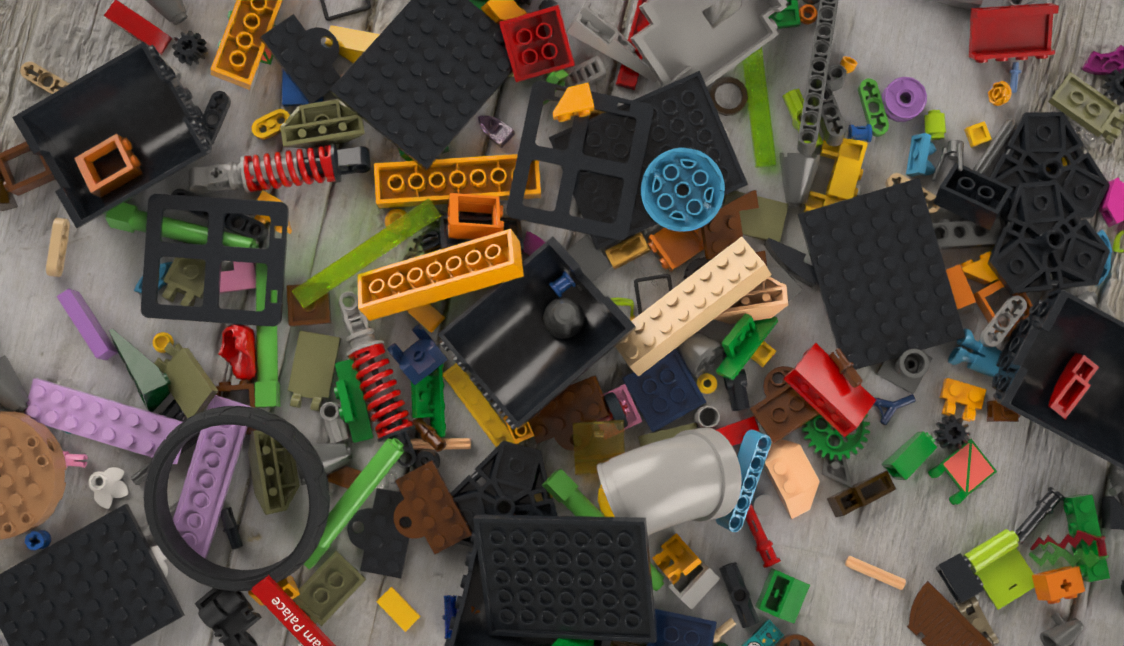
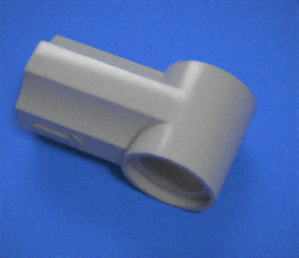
[320,402,349,443]

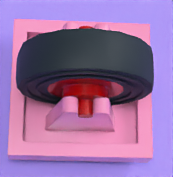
[596,384,642,439]

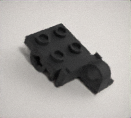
[194,588,262,646]

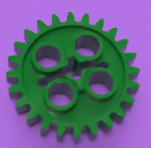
[801,414,870,461]

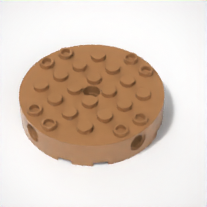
[0,411,67,540]

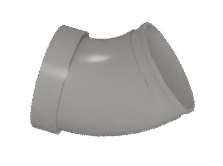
[597,428,741,535]

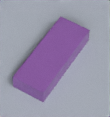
[56,288,118,360]

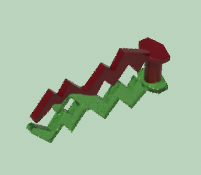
[1029,530,1109,568]

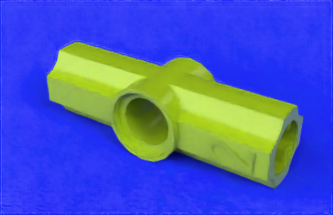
[782,88,824,148]

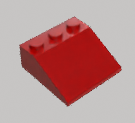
[499,5,575,82]

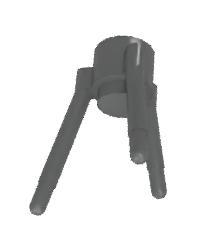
[932,140,964,181]

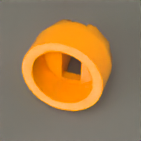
[840,56,858,74]

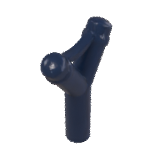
[873,394,916,425]

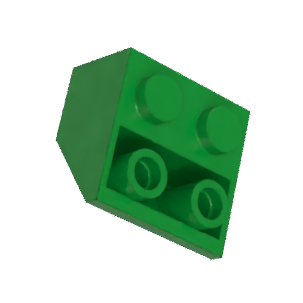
[755,568,810,624]

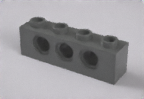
[931,218,1001,250]

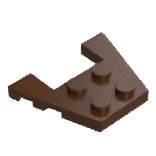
[701,190,768,267]

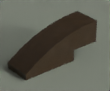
[827,470,896,517]

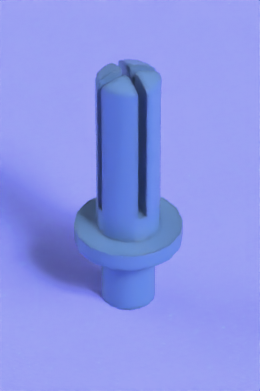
[1009,62,1021,93]

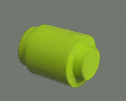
[924,110,946,140]

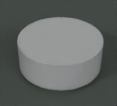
[752,495,774,516]

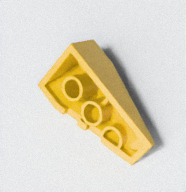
[325,25,380,64]

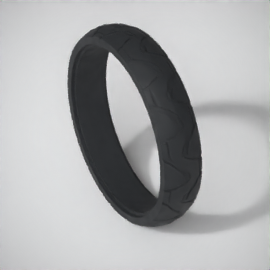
[143,406,330,591]

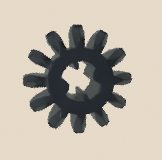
[172,30,208,66]
[420,226,440,254]
[933,415,971,451]

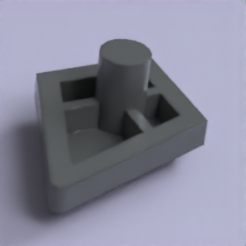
[822,454,852,487]

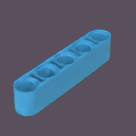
[716,430,771,532]

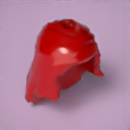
[218,324,256,380]

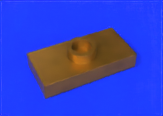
[605,232,651,270]

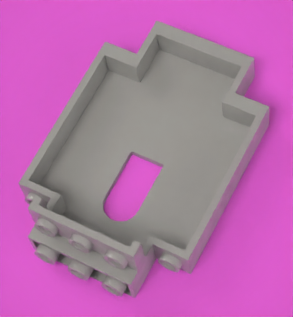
[630,0,788,87]

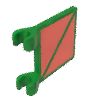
[928,439,997,505]

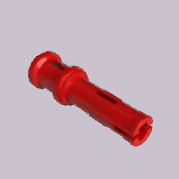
[745,504,781,568]

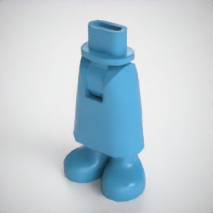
[948,328,1001,377]

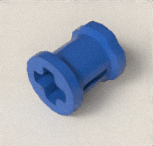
[848,124,872,142]
[549,271,576,298]
[25,530,52,550]

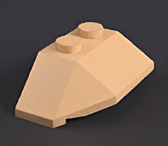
[714,277,788,324]
[764,439,820,519]

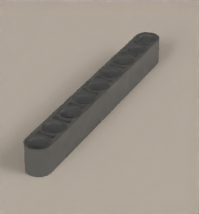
[797,0,839,155]

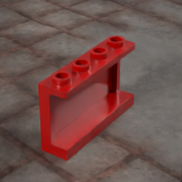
[969,3,1059,63]
[784,343,876,437]

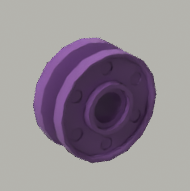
[881,77,927,122]

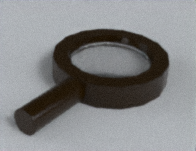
[710,77,748,116]

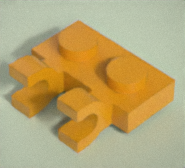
[939,378,986,422]
[652,533,701,585]

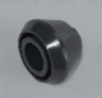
[412,449,440,470]

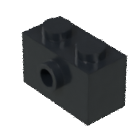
[935,553,984,605]

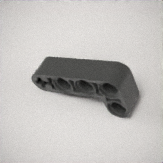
[812,64,846,147]

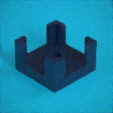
[387,323,448,385]

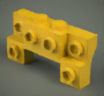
[803,138,868,212]

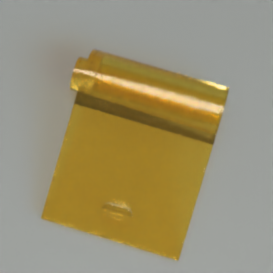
[573,420,625,475]

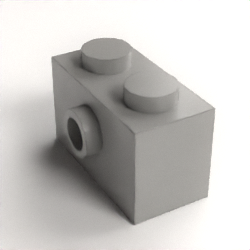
[668,558,720,610]

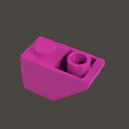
[1099,177,1124,227]

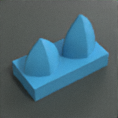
[906,133,937,177]

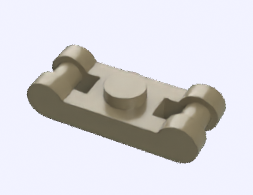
[954,597,999,646]

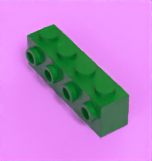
[1063,494,1110,582]

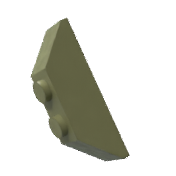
[280,99,365,149]
[248,430,300,515]

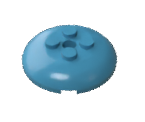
[641,148,725,232]

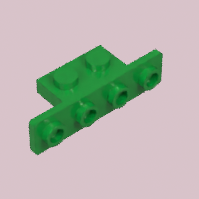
[716,313,778,380]
[334,359,374,443]
[411,364,446,438]

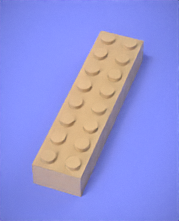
[615,237,771,376]

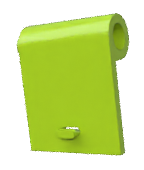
[963,529,1035,610]

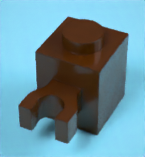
[987,400,1021,422]

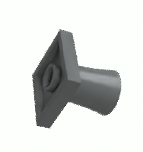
[876,349,933,394]

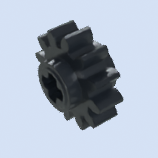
[1101,68,1124,105]

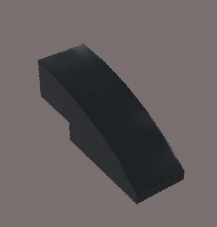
[764,238,817,287]

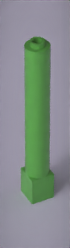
[105,203,258,248]
[255,263,280,408]
[303,438,404,570]
[542,469,664,591]

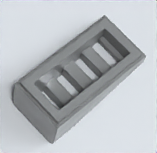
[564,56,606,87]

